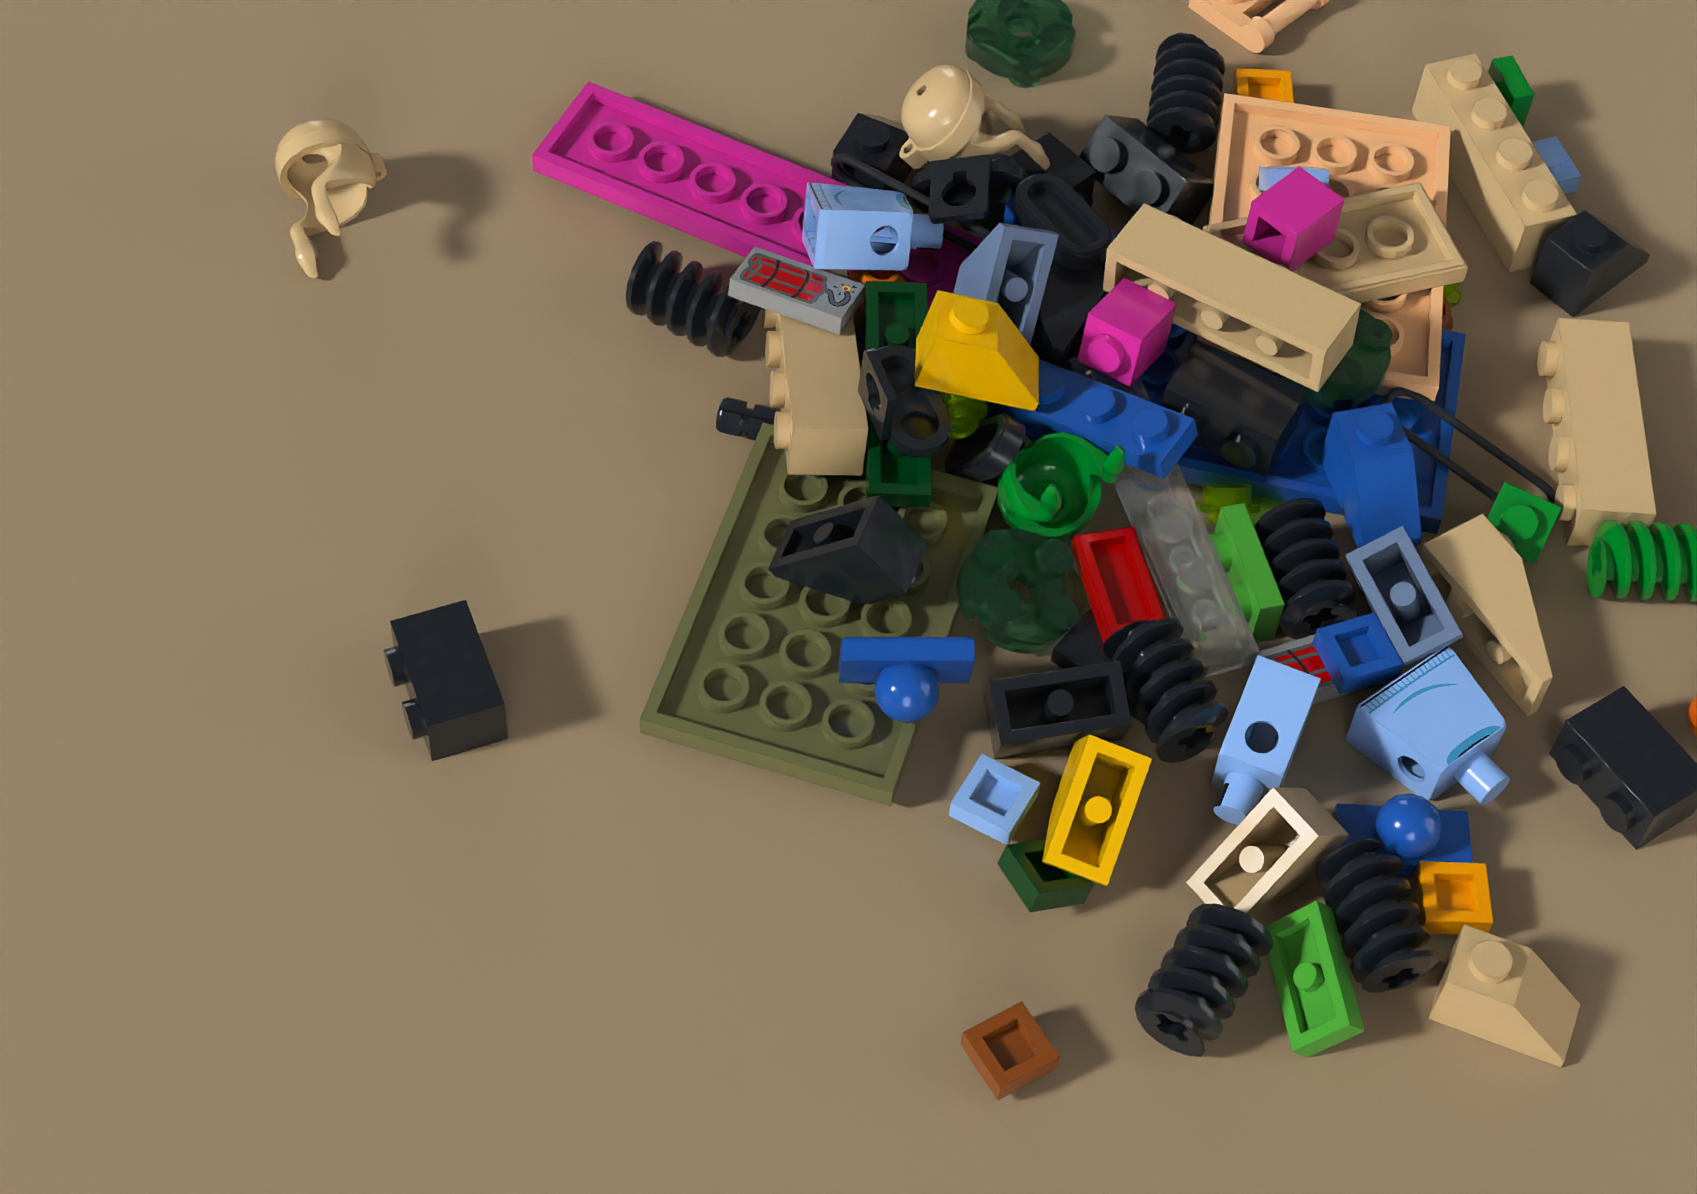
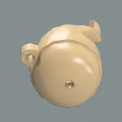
[899,65,1050,170]
[274,119,387,278]

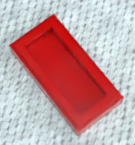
[1071,526,1166,644]

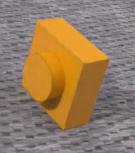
[1232,68,1294,103]
[1414,861,1493,935]

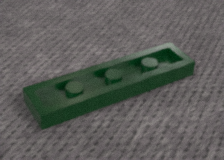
[864,281,932,508]

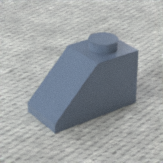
[953,223,1059,345]
[1345,526,1463,667]

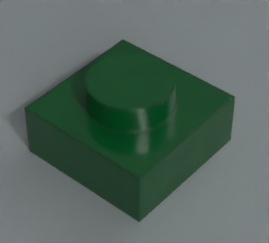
[997,839,1094,912]

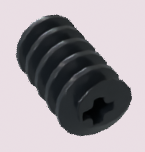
[1146,32,1226,154]
[626,241,761,357]
[1254,498,1357,640]
[1103,617,1229,763]
[1314,838,1440,992]
[1134,903,1274,1057]

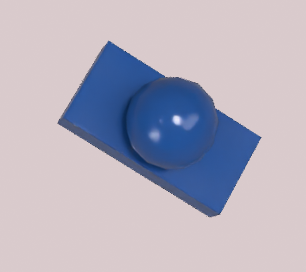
[838,637,975,724]
[1332,793,1472,877]

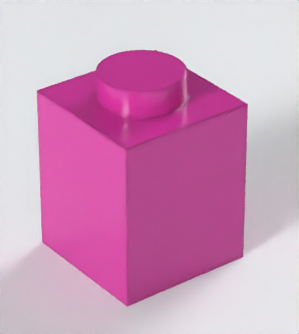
[1242,166,1345,272]
[1077,278,1177,387]

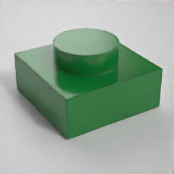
[1488,55,1534,127]
[1487,482,1562,564]

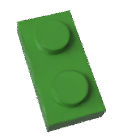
[1207,503,1285,644]
[1264,901,1365,1058]

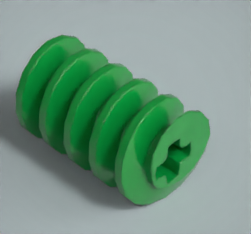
[1586,520,1697,602]

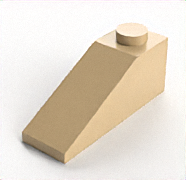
[1419,513,1553,716]

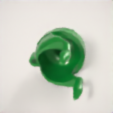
[998,432,1126,545]

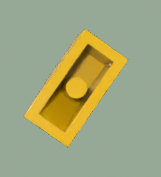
[915,290,1039,411]
[1042,735,1152,886]

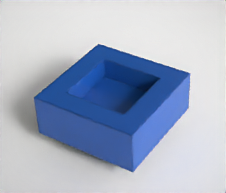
[1312,612,1403,694]

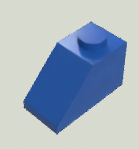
[1319,403,1422,548]

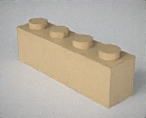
[1412,53,1577,272]
[1103,203,1361,392]
[762,270,868,476]
[1537,318,1657,547]

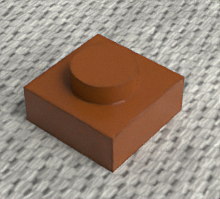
[960,1001,1060,1100]

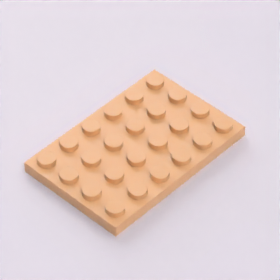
[1196,93,1451,402]

